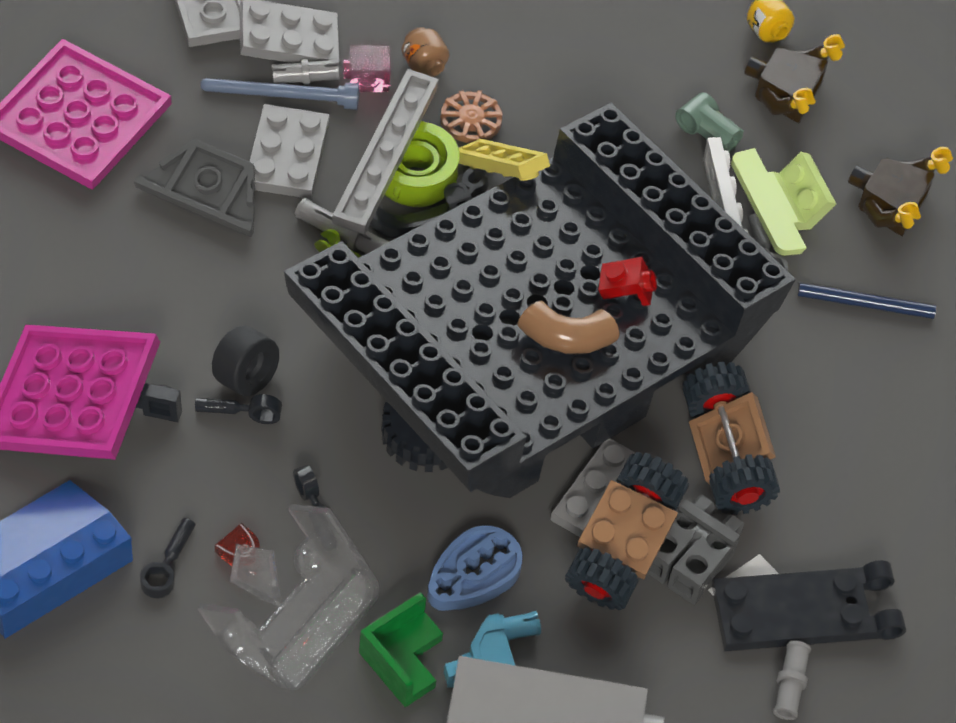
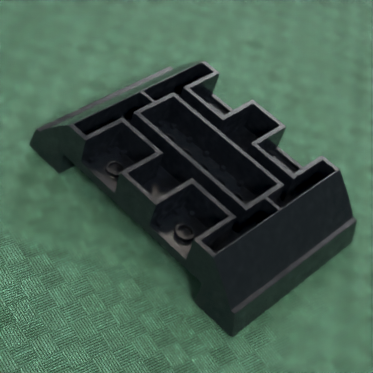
[284,103,796,498]

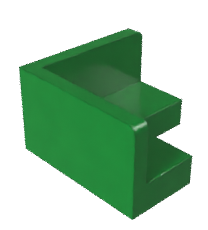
[359,592,443,708]

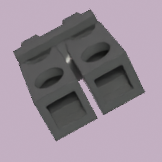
[647,495,744,606]

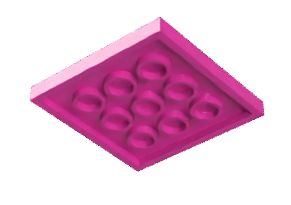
[0,38,172,190]
[0,324,160,460]

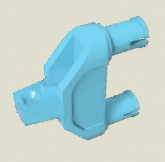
[443,611,541,688]

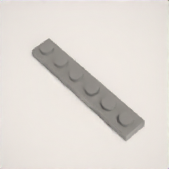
[332,69,439,235]

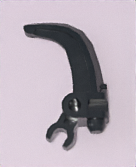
[370,168,489,238]

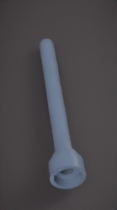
[200,78,360,110]

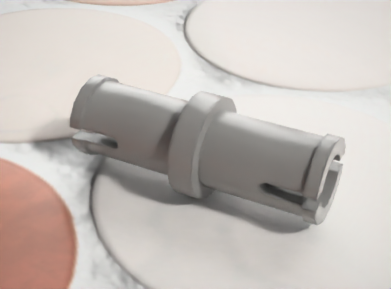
[272,59,339,85]
[773,641,811,720]

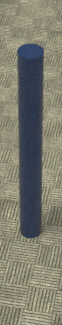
[798,283,936,319]

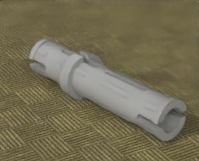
[295,198,390,254]

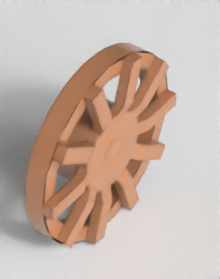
[440,90,502,143]

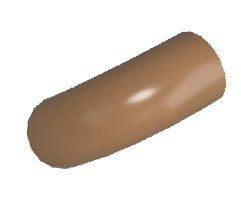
[518,301,619,354]

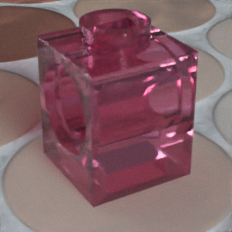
[343,45,391,92]

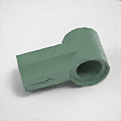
[675,92,744,153]

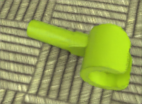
[314,229,361,258]

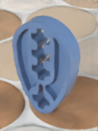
[427,526,522,611]

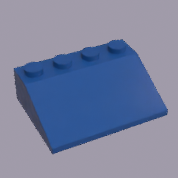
[0,480,133,639]

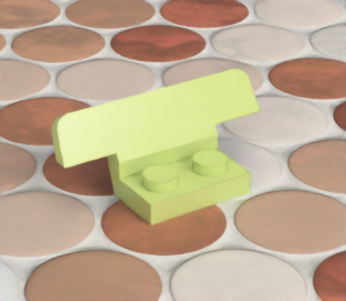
[731,148,836,256]

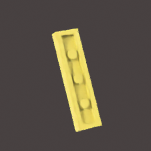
[459,139,550,181]

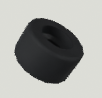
[211,325,280,396]

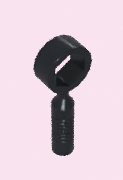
[195,394,283,425]
[293,465,341,548]
[140,518,195,599]

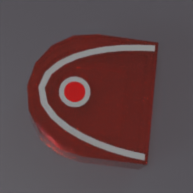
[215,523,260,568]

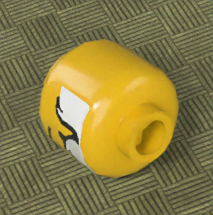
[747,0,794,43]

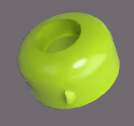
[385,121,460,207]

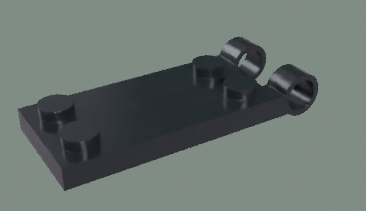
[712,560,906,652]

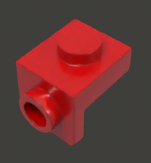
[598,257,657,306]

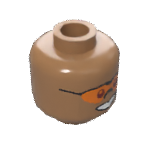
[401,27,450,77]

